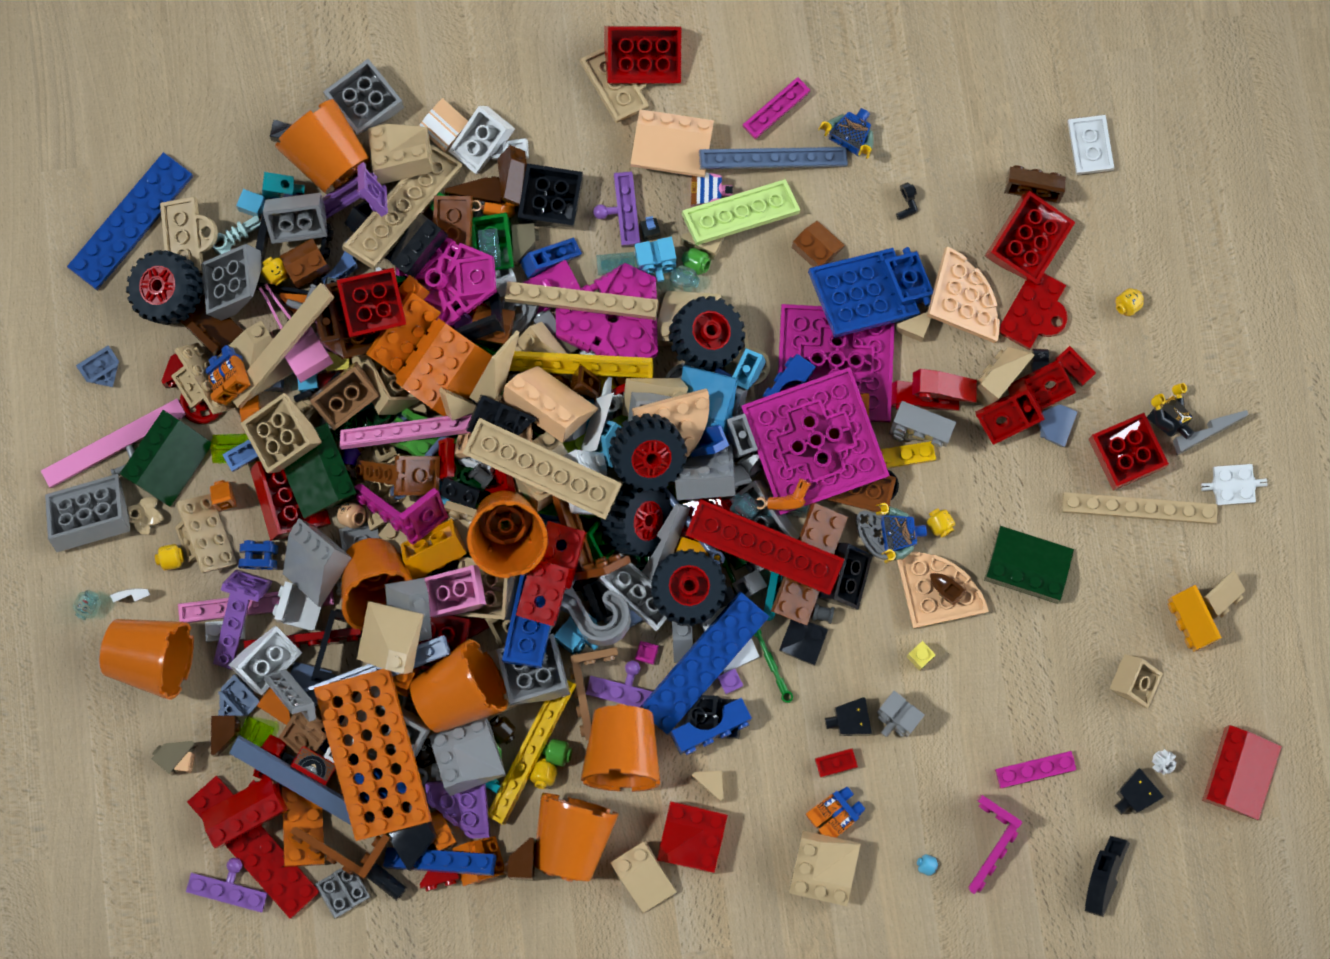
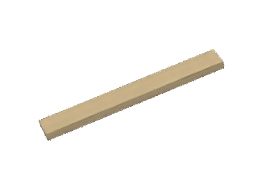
[228,283,334,408]

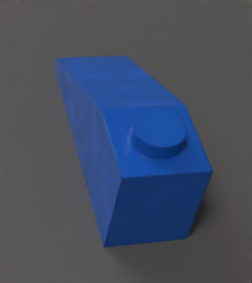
[520,238,582,278]

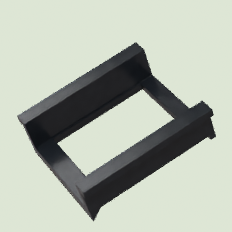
[454,291,505,341]

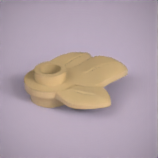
[127,497,164,535]

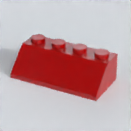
[201,776,289,849]

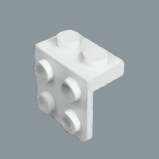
[273,581,322,631]

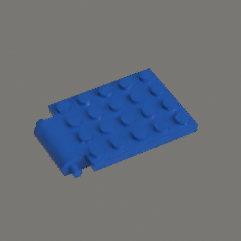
[808,247,933,338]

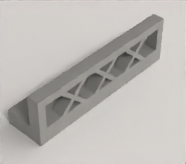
[264,669,316,722]

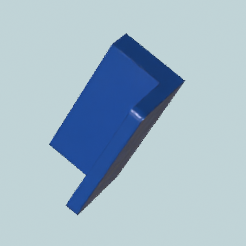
[691,424,729,457]

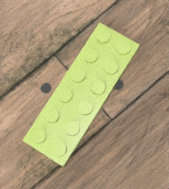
[682,179,800,245]

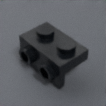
[439,477,484,509]
[582,580,614,622]

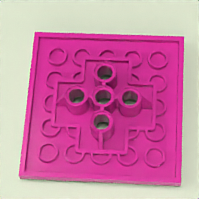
[778,304,895,423]
[741,367,890,515]

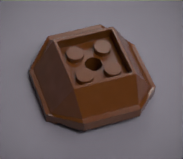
[315,282,381,360]

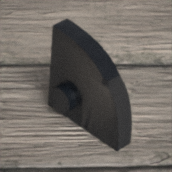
[779,620,828,666]

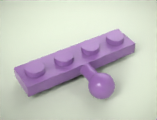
[593,171,640,247]
[586,660,653,707]
[186,858,268,913]

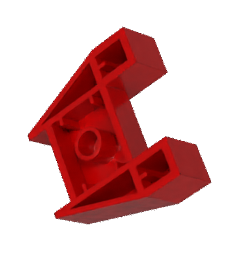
[891,369,977,411]

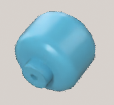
[917,854,938,876]

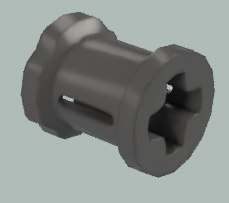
[468,463,494,489]
[812,603,835,624]

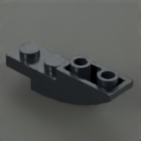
[1085,836,1130,917]

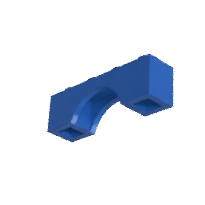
[763,354,816,397]
[670,697,752,756]

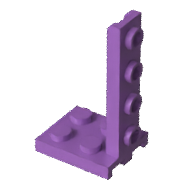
[322,162,388,219]
[213,570,272,669]

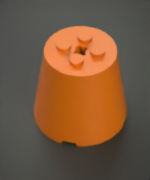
[275,99,370,194]
[467,490,547,578]
[341,538,414,631]
[100,619,194,700]
[410,640,508,733]
[581,704,660,792]
[533,793,618,882]

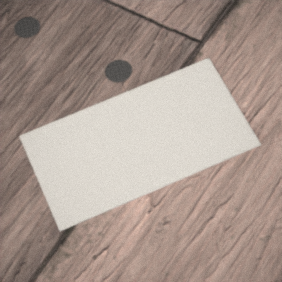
[581,393,614,451]

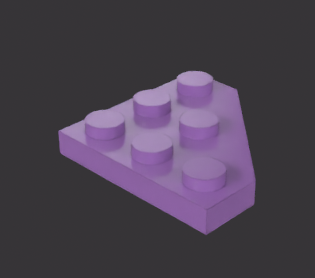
[425,781,491,839]

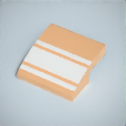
[419,98,468,153]

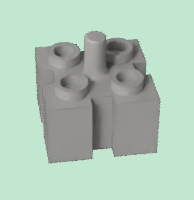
[877,691,925,737]

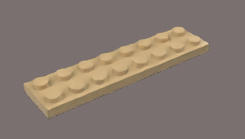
[343,145,463,270]
[462,418,622,520]

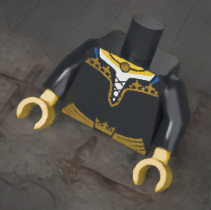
[1147,383,1195,440]

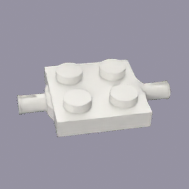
[1201,464,1267,505]

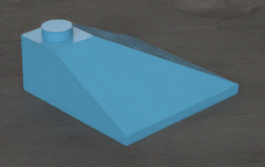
[681,365,738,436]

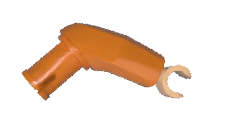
[472,199,521,218]
[756,478,811,511]

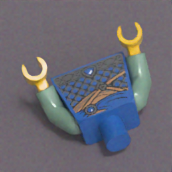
[818,108,874,159]
[876,503,927,563]

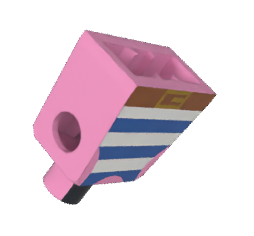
[691,172,733,208]

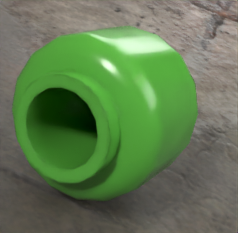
[681,248,711,275]
[543,739,572,766]

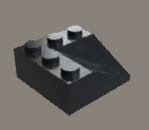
[518,163,583,227]

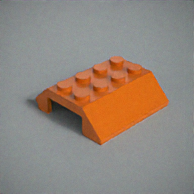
[395,318,493,416]

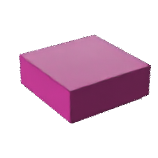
[635,641,659,665]

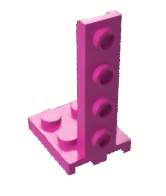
[354,484,448,545]
[968,795,1022,894]

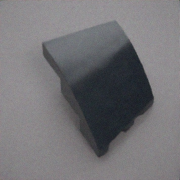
[466,395,537,436]
[683,695,740,739]
[385,801,437,871]

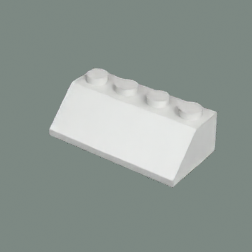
[598,553,667,631]

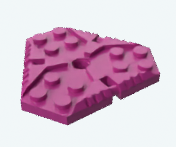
[395,238,497,335]
[556,263,658,358]

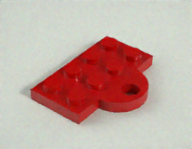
[999,273,1067,350]

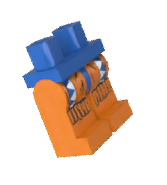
[205,345,250,405]
[805,786,865,838]

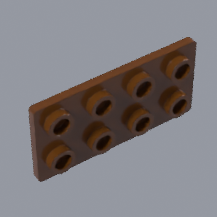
[180,293,243,356]

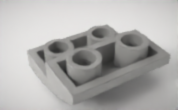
[315,867,370,919]

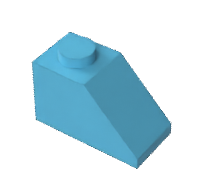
[732,348,766,390]

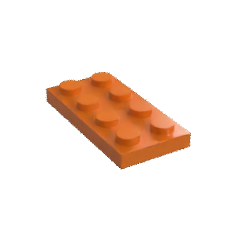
[366,291,441,375]
[281,787,325,867]

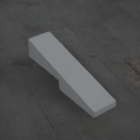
[1173,410,1248,455]
[642,503,690,580]

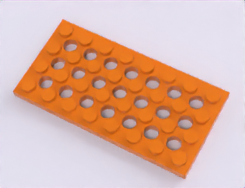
[314,669,432,841]

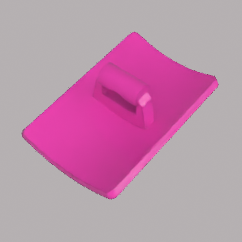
[522,260,580,315]

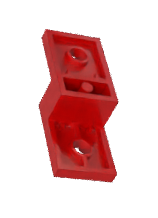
[975,359,1076,445]
[516,521,587,626]

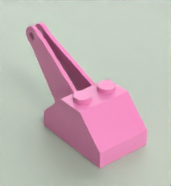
[259,283,333,383]
[424,565,486,617]

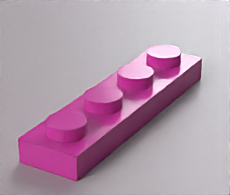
[742,77,810,140]
[995,751,1077,789]

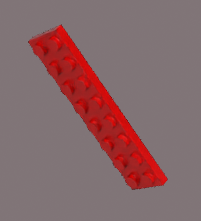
[685,499,845,596]
[187,775,319,919]

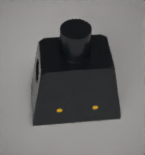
[825,697,872,736]
[1114,768,1164,815]

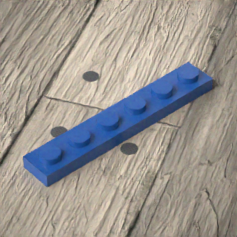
[383,847,497,876]

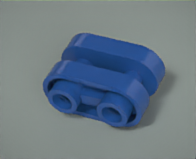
[238,540,278,570]

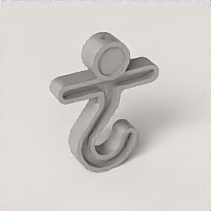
[549,570,631,646]

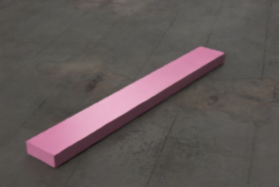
[41,399,186,488]
[340,413,473,450]
[178,589,335,623]

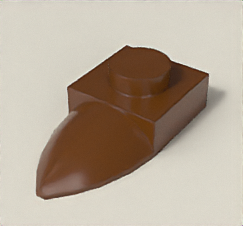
[930,573,966,606]

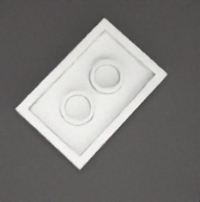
[1068,115,1114,175]

